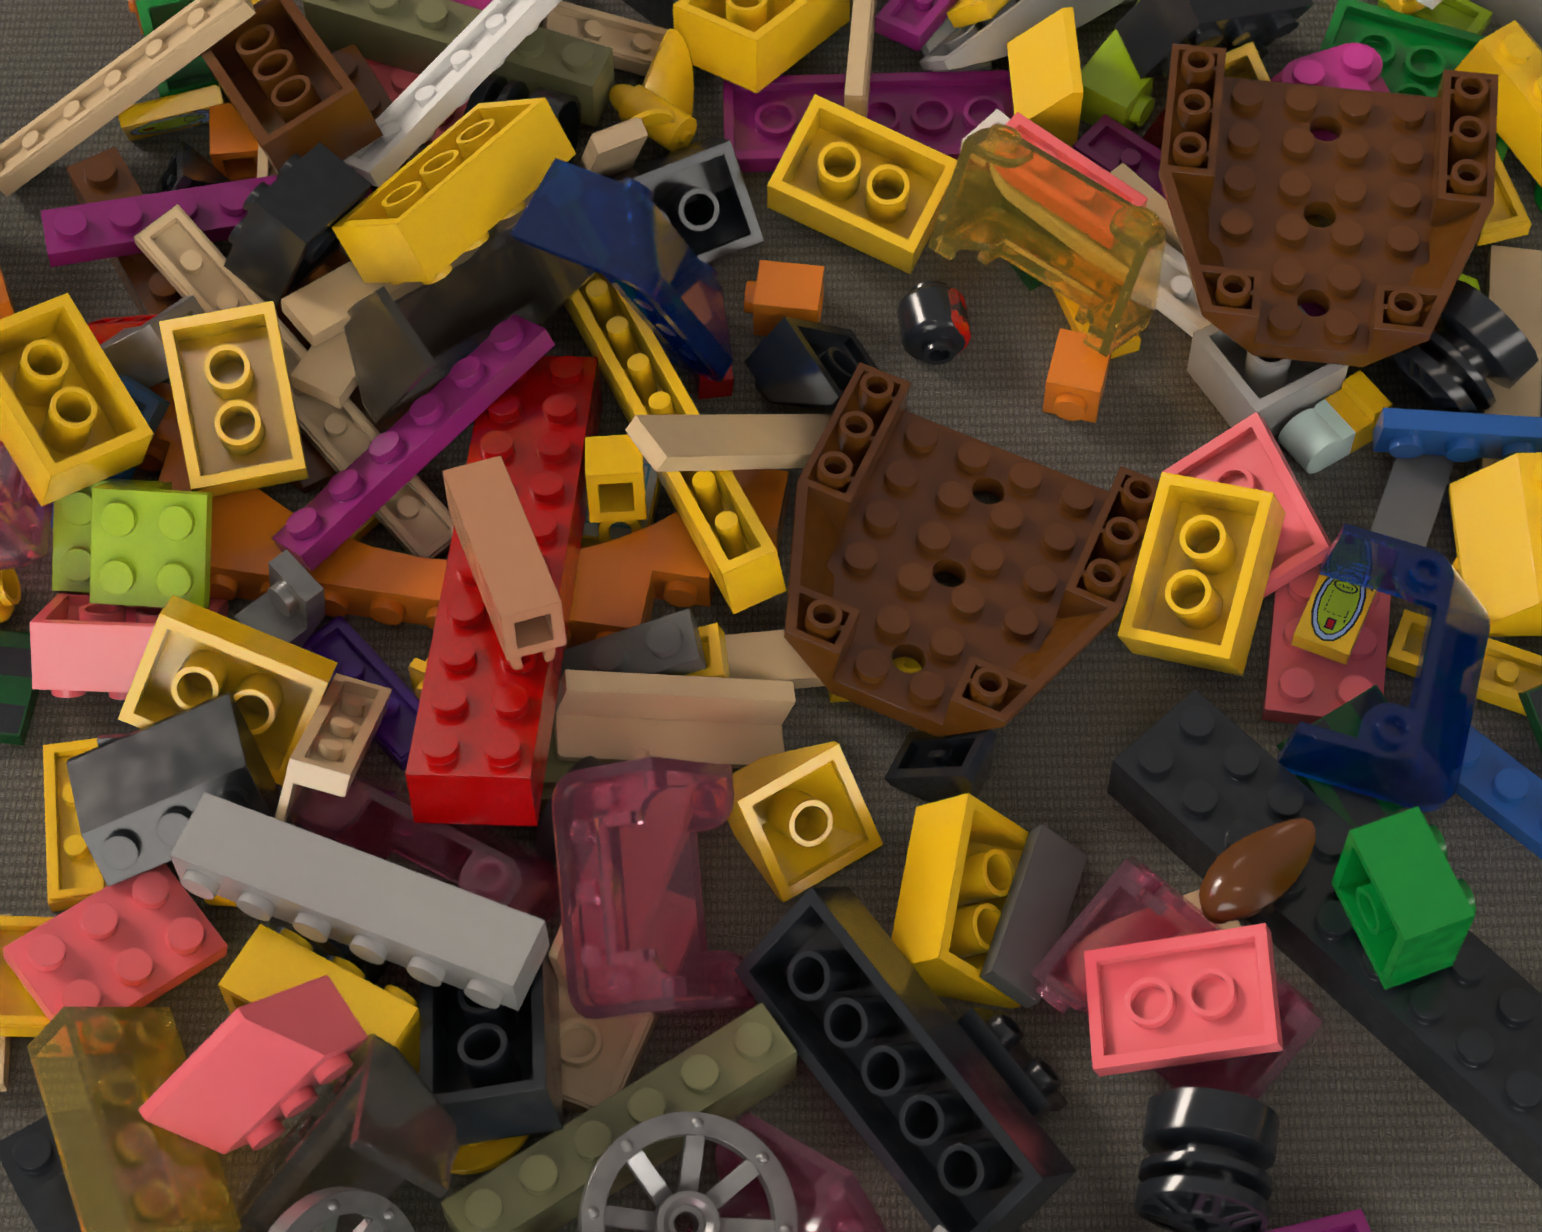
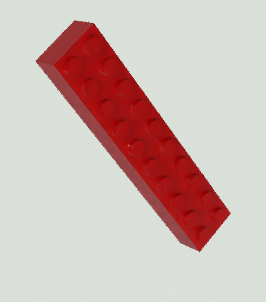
[405,356,603,826]

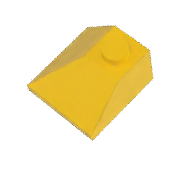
[712,741,884,903]

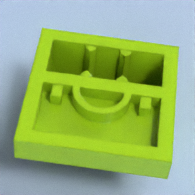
[52,478,213,609]

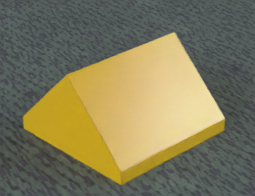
[1007,7,1083,148]

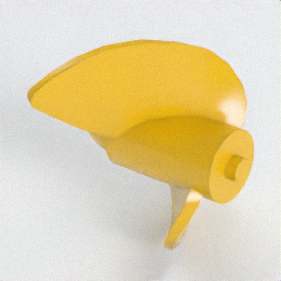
[609,29,697,152]

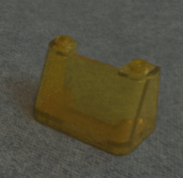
[928,124,1166,357]

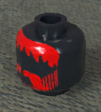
[897,281,971,365]

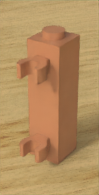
[443,456,567,671]

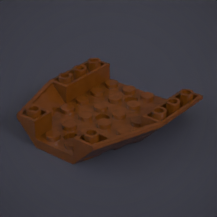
[1159,43,1498,367]
[784,362,1159,737]

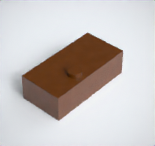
[200,0,383,172]

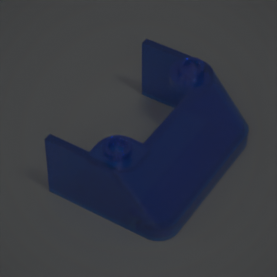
[510,158,733,382]
[1276,523,1490,812]

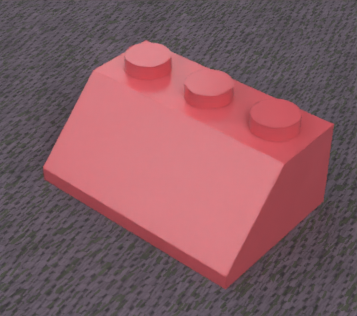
[30,591,229,700]
[138,974,369,1154]

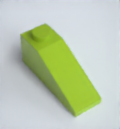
[1080,0,1155,130]

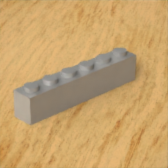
[170,792,550,1011]

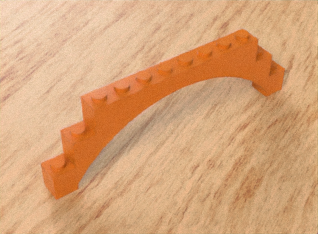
[138,382,789,649]

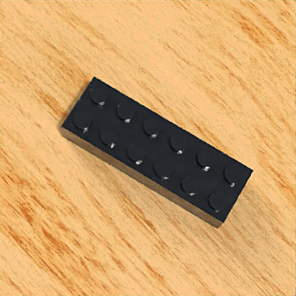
[734,886,1076,1232]

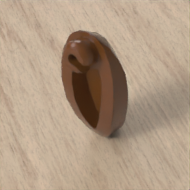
[1199,818,1316,924]

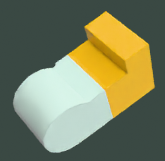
[1278,370,1393,474]

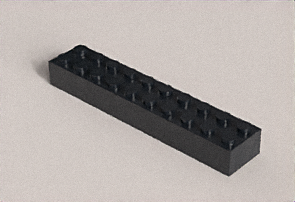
[1107,689,1542,1189]

